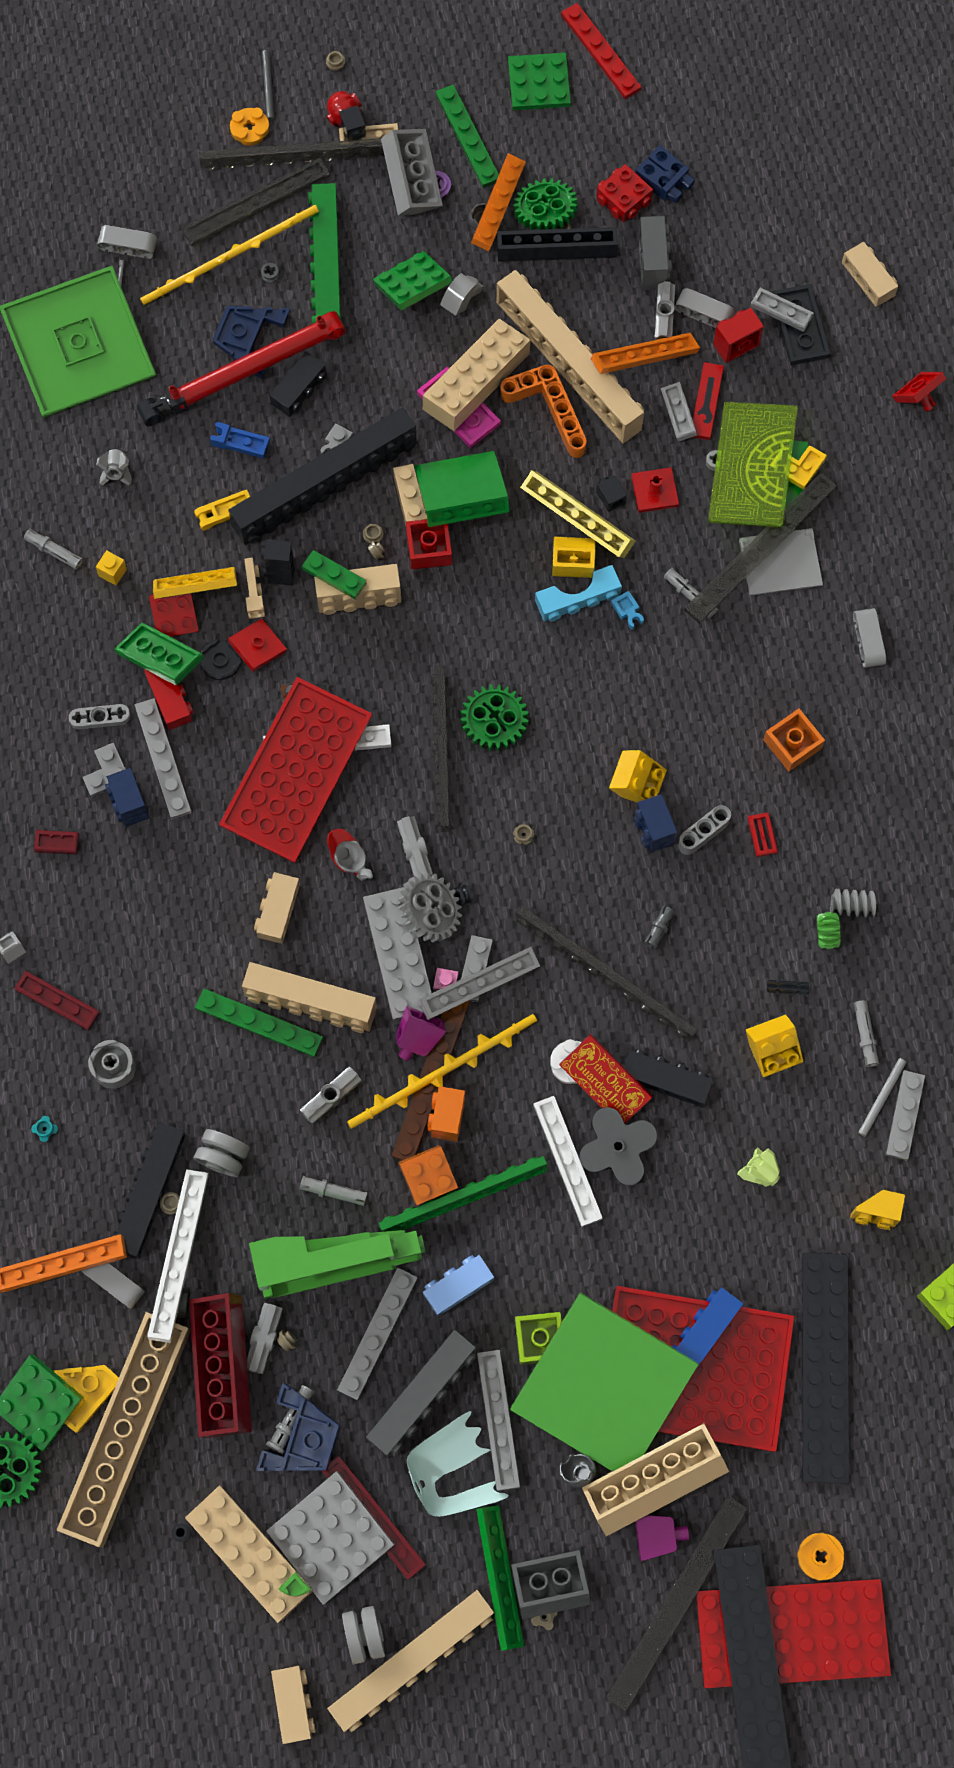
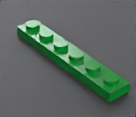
[436,85,499,188]
[195,988,323,1058]
[476,1506,524,1651]

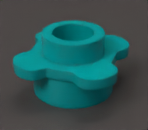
[31,1116,58,1142]

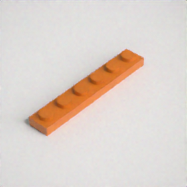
[471,153,526,251]
[591,333,700,374]
[0,1234,127,1293]

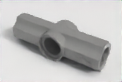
[654,281,675,340]
[397,816,433,876]
[300,1067,362,1125]
[247,1303,283,1375]

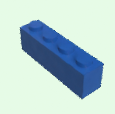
[672,1287,743,1370]

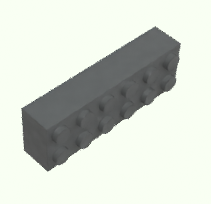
[366,1330,476,1458]

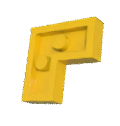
[770,445,827,490]

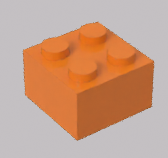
[763,708,825,772]
[428,1086,465,1142]
[398,1145,458,1205]

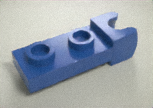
[210,422,270,459]

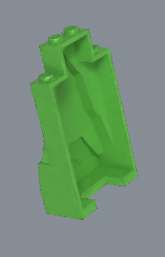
[249,1230,425,1300]

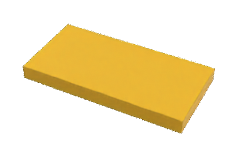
[153,567,237,599]

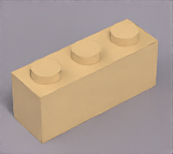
[842,242,898,307]
[393,464,427,526]
[254,872,300,944]
[271,1666,315,1744]

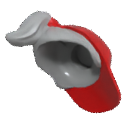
[327,829,373,881]

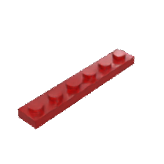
[561,3,641,99]

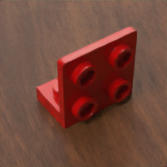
[149,593,198,637]

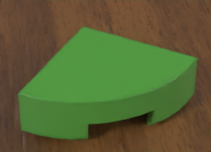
[278,1572,312,1596]

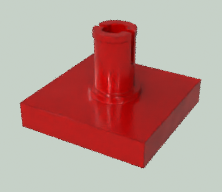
[892,372,946,411]
[631,467,679,513]

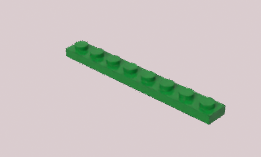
[379,1156,548,1232]

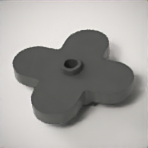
[580,1107,657,1185]

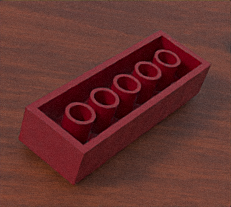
[189,1293,252,1438]

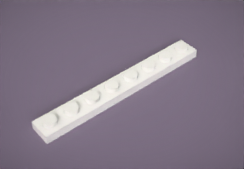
[147,1170,209,1343]

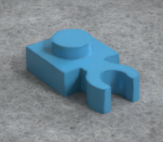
[611,591,644,630]

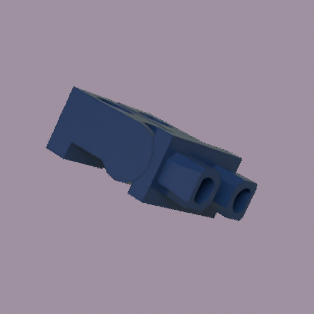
[635,145,695,203]

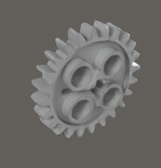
[398,873,462,943]

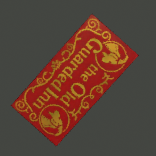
[559,1034,652,1124]

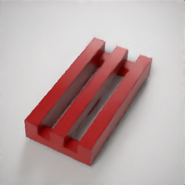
[747,812,778,858]

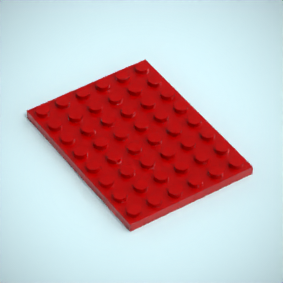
[612,1286,794,1452]

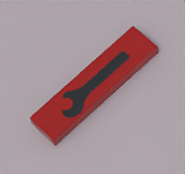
[693,362,723,440]

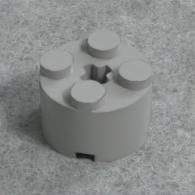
[88,1040,136,1089]

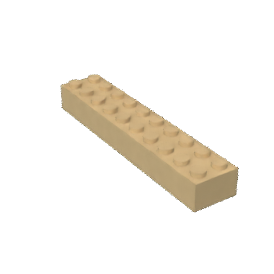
[496,270,644,444]
[57,1312,191,1548]

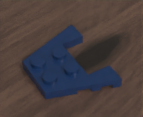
[213,306,290,379]
[256,1383,341,1471]

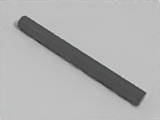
[262,50,275,121]

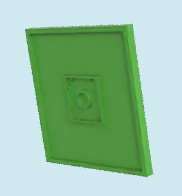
[0,265,156,418]
[510,1292,698,1471]

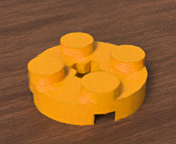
[230,108,269,146]
[797,1533,844,1581]

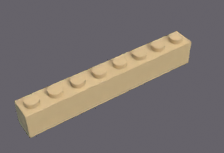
[327,1590,494,1732]

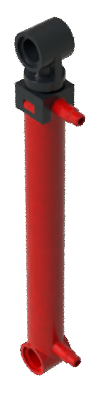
[137,311,346,426]

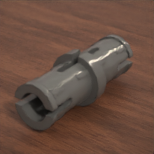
[644,906,675,949]

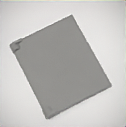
[739,528,823,596]

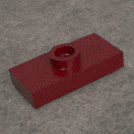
[34,830,79,855]

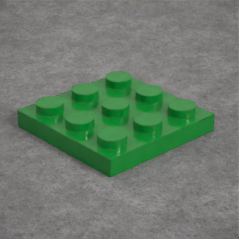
[508,53,571,110]
[373,251,453,311]
[0,1354,84,1452]

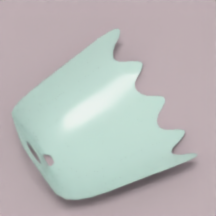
[407,1411,508,1517]

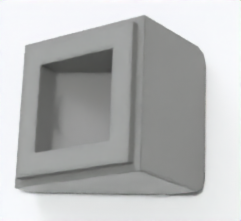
[0,931,26,964]

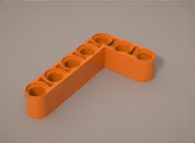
[500,365,587,458]

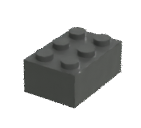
[638,216,672,290]
[511,1550,590,1619]

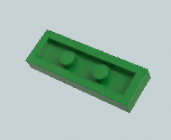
[302,550,367,600]

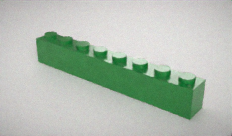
[308,183,341,324]

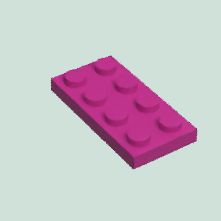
[417,367,501,449]

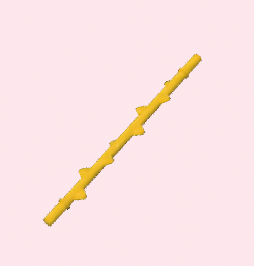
[140,205,319,305]
[347,1014,537,1129]

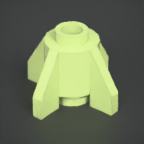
[738,1148,780,1187]

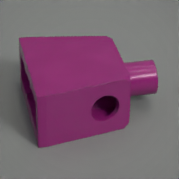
[395,1006,446,1061]
[635,1516,689,1561]

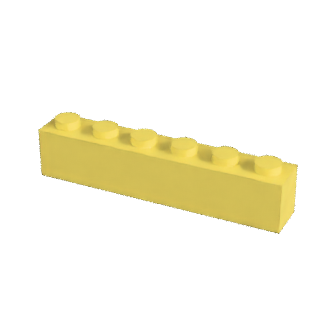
[520,470,635,558]

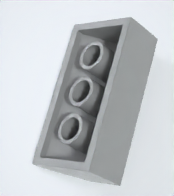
[381,129,443,216]

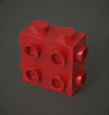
[596,164,653,223]

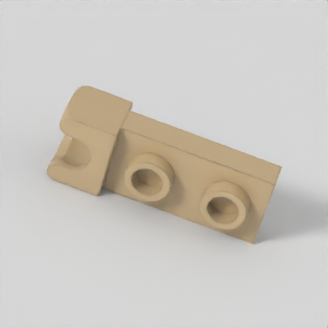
[244,558,265,619]

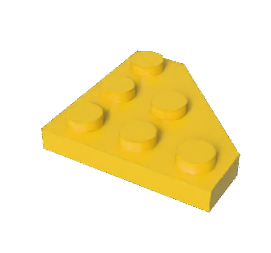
[54,1365,119,1434]

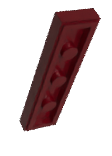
[14,971,100,1031]

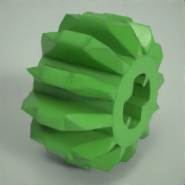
[817,912,841,949]

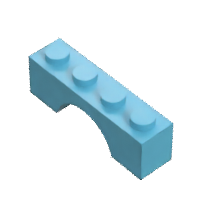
[535,565,622,622]

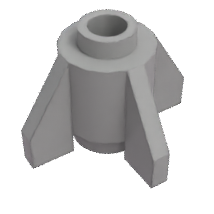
[96,449,132,486]

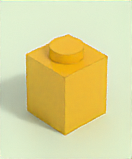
[96,550,127,585]

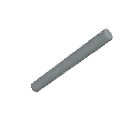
[858,1058,907,1137]

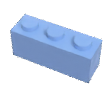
[423,1255,494,1317]

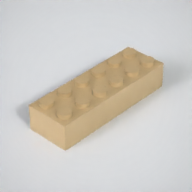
[422,319,531,431]
[242,962,377,1033]
[582,1424,729,1536]
[185,1485,313,1623]

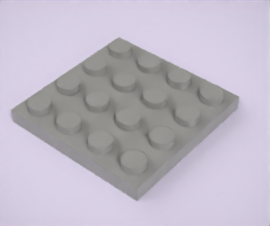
[267,1471,395,1605]

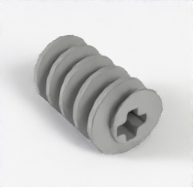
[830,888,876,918]

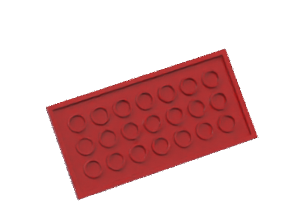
[219,677,372,863]
[696,1579,891,1688]

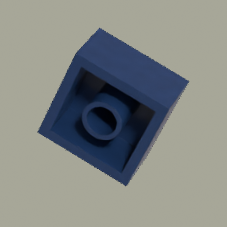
[105,768,149,827]
[633,794,677,853]

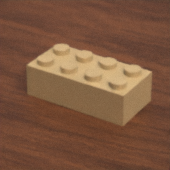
[314,564,401,615]

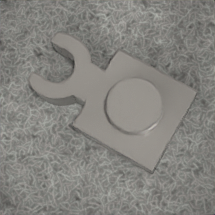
[321,423,353,455]

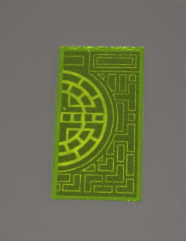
[708,402,798,527]

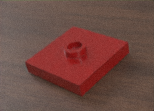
[228,619,287,672]

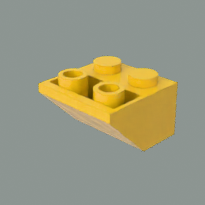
[552,537,595,578]
[609,750,667,803]
[746,1014,803,1077]
[850,1190,905,1230]

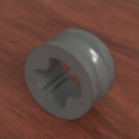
[261,262,279,283]

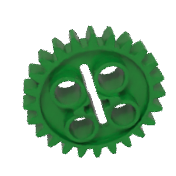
[513,178,578,230]
[461,684,528,751]
[0,1432,43,1508]

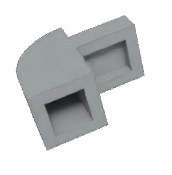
[440,273,483,315]

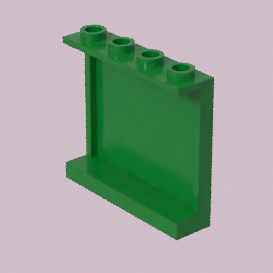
[414,451,509,527]

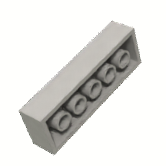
[363,887,431,1025]

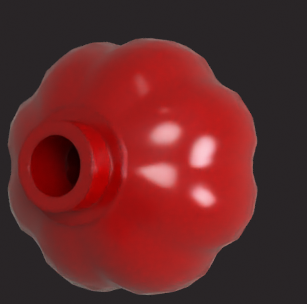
[326,91,362,127]

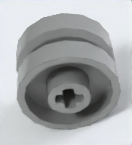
[193,1129,250,1178]
[342,1606,385,1665]

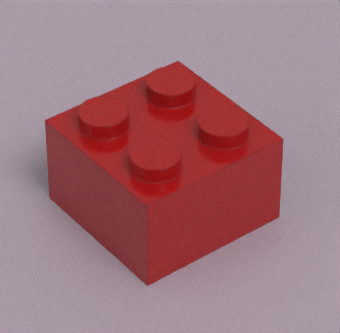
[713,308,764,363]
[406,519,452,569]

